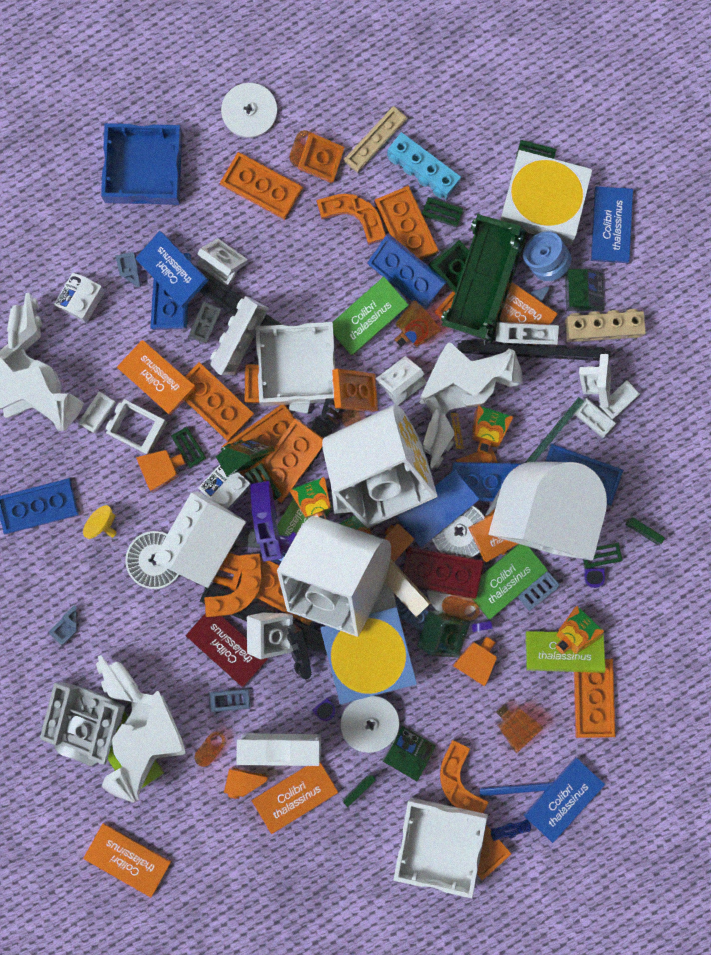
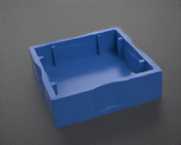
[101,123,182,205]

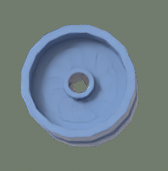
[523,231,572,281]

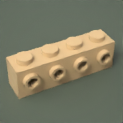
[565,309,646,342]

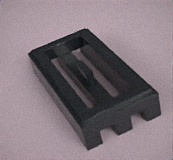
[321,398,344,426]

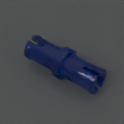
[490,820,531,841]

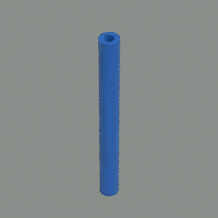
[479,782,552,797]

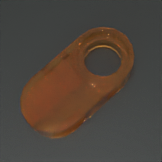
[289,130,311,168]
[441,596,480,620]
[194,731,226,767]

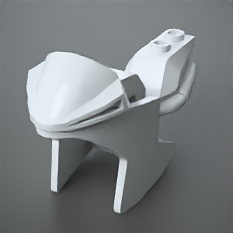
[0,293,84,431]
[419,342,523,470]
[96,655,186,803]

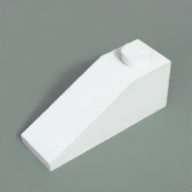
[496,322,559,345]

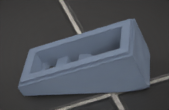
[517,571,560,611]
[209,689,250,712]

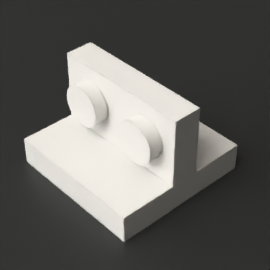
[197,238,248,286]
[579,354,612,407]
[376,356,427,405]

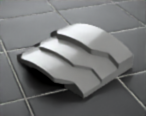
[40,682,125,766]

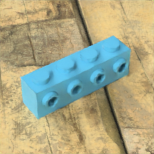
[387,132,461,199]

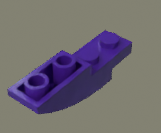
[251,480,284,562]

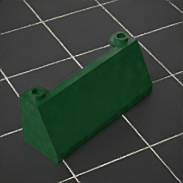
[441,214,528,342]

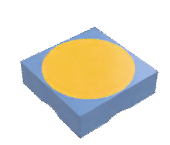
[320,607,417,704]

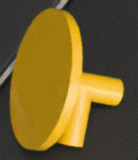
[83,505,117,539]

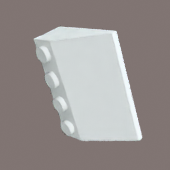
[210,296,269,375]
[153,492,247,588]

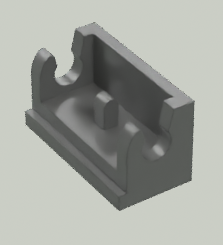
[187,302,221,345]

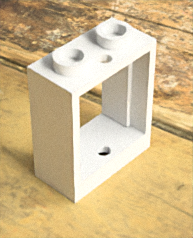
[106,399,167,455]

